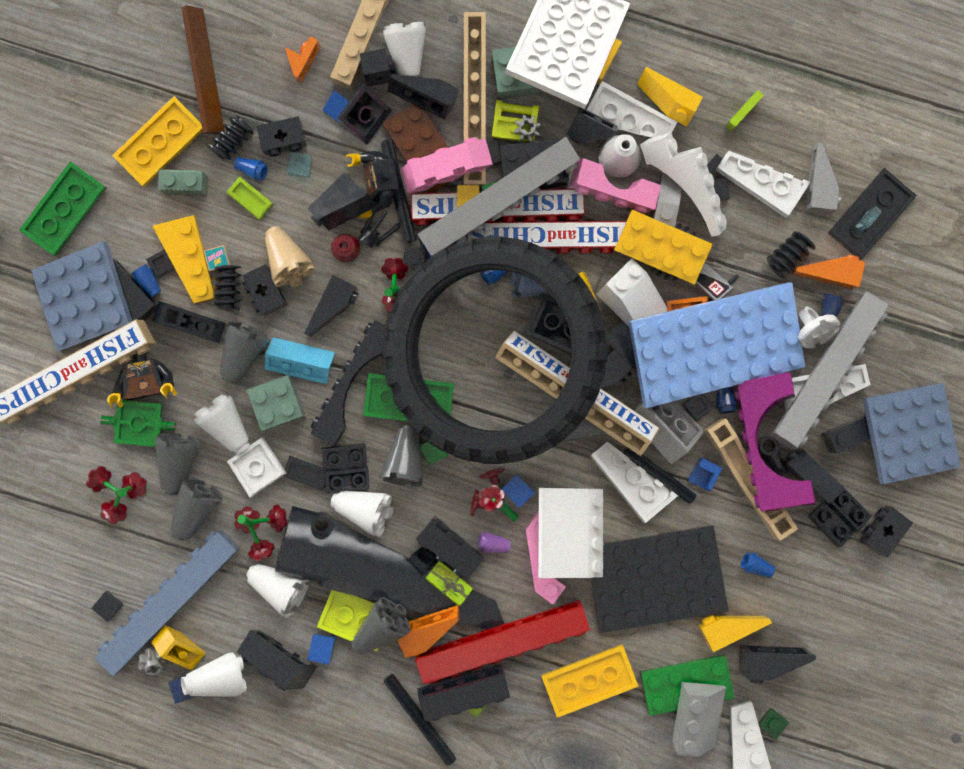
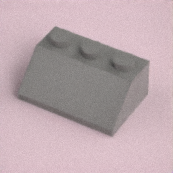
[633,400,704,464]
[672,682,726,757]

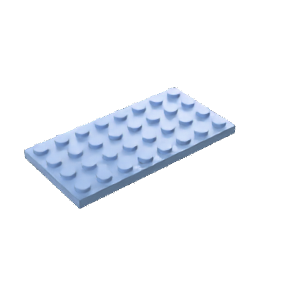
[628,282,805,408]

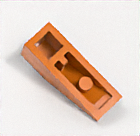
[791,255,865,289]
[397,605,459,658]

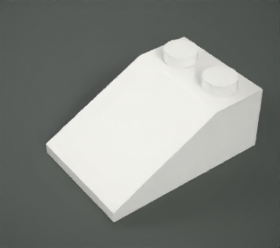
[596,258,667,326]

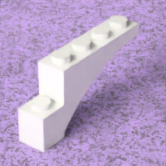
[640,133,727,237]

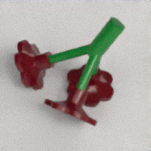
[381,258,408,312]
[86,466,147,524]
[470,467,519,522]
[234,504,287,562]

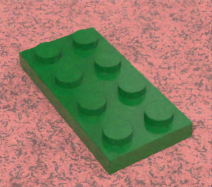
[19,161,107,256]
[363,373,454,421]
[640,654,735,716]

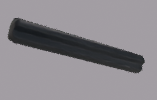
[623,447,696,504]

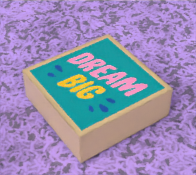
[204,245,231,272]

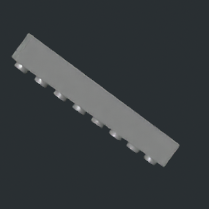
[417,137,580,256]
[771,291,889,450]

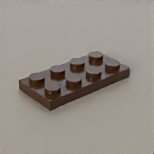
[382,104,452,193]

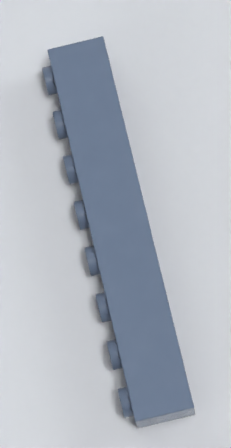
[94,530,240,676]

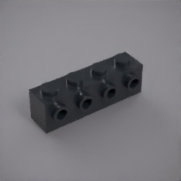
[417,664,510,722]

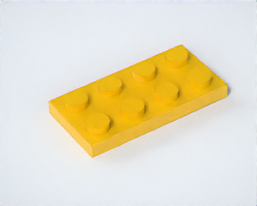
[112,96,203,187]
[614,210,712,284]
[541,644,639,718]

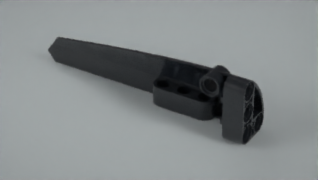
[275,506,504,629]

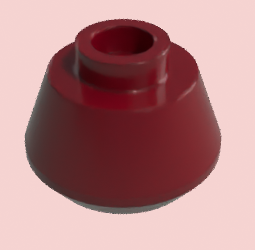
[331,233,360,262]

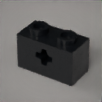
[360,48,395,87]
[256,116,307,157]
[242,264,288,316]
[860,506,913,558]

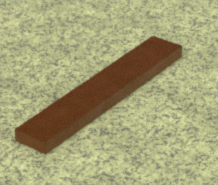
[181,5,225,135]

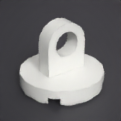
[798,306,840,348]

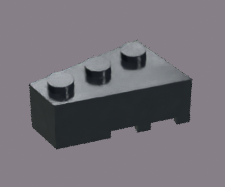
[416,515,484,579]
[237,630,318,691]

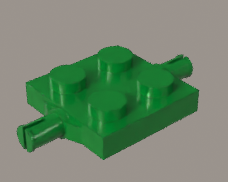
[100,400,176,447]

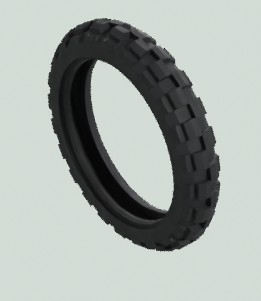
[382,236,607,464]

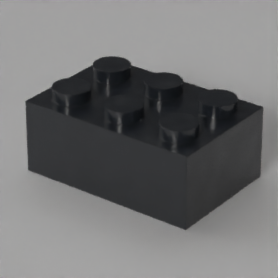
[499,138,570,189]

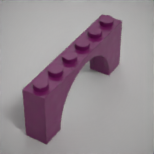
[735,372,816,513]

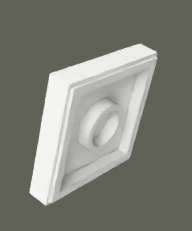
[227,437,287,497]

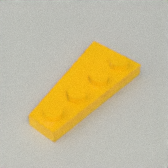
[152,215,216,304]

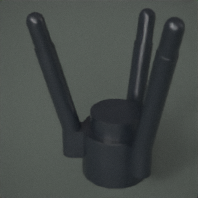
[359,211,400,249]

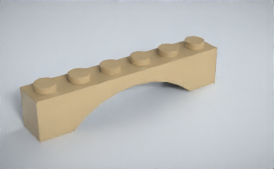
[330,0,390,92]
[703,418,798,541]

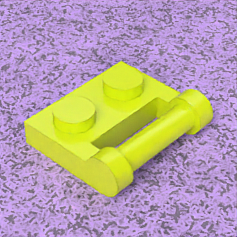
[491,100,539,143]

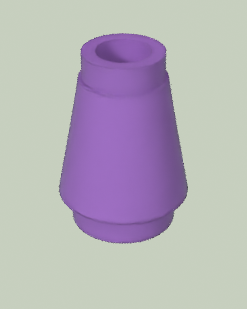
[477,531,511,553]

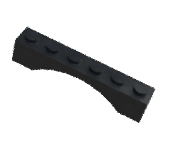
[310,320,386,446]

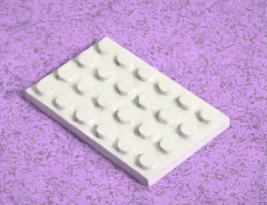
[505,0,630,109]

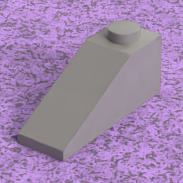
[805,143,841,214]
[652,172,682,227]

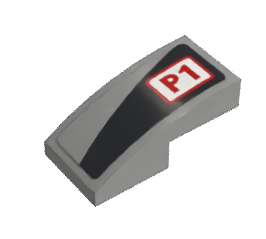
[694,263,733,301]

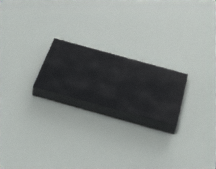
[828,168,917,260]

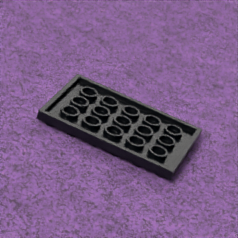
[591,525,729,633]

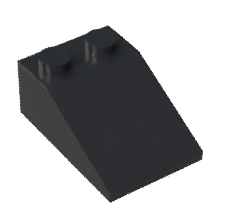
[524,293,572,356]
[739,645,816,684]

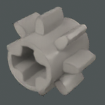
[514,115,540,142]
[138,648,167,675]

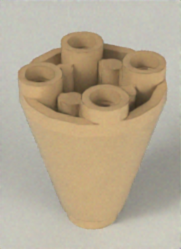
[265,226,315,287]

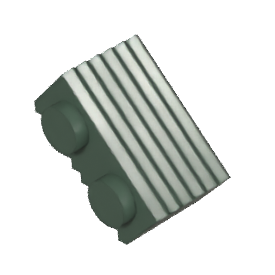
[158,169,208,196]

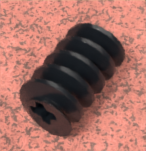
[206,115,255,161]
[767,231,816,278]
[212,265,242,311]

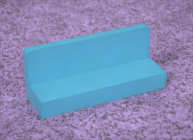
[264,338,335,384]

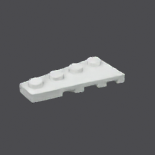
[587,81,677,138]
[715,151,810,218]
[784,364,870,411]
[590,442,678,523]
[729,700,771,769]

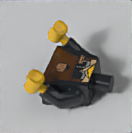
[346,151,398,219]
[107,353,177,408]

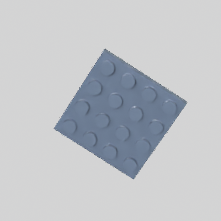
[31,241,132,352]
[863,383,961,484]

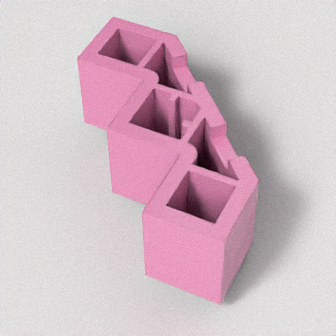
[401,137,493,194]
[525,511,566,604]

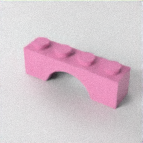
[569,158,661,214]

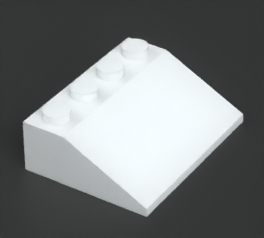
[538,488,603,578]

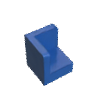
[688,458,722,491]
[501,475,535,508]
[307,634,337,665]

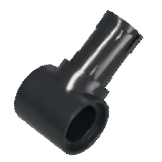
[757,436,789,476]

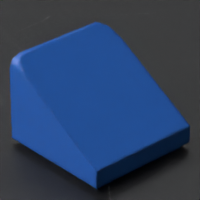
[323,91,349,123]

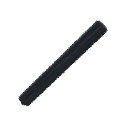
[381,139,416,243]
[384,674,456,766]

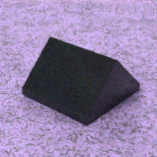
[337,84,392,144]

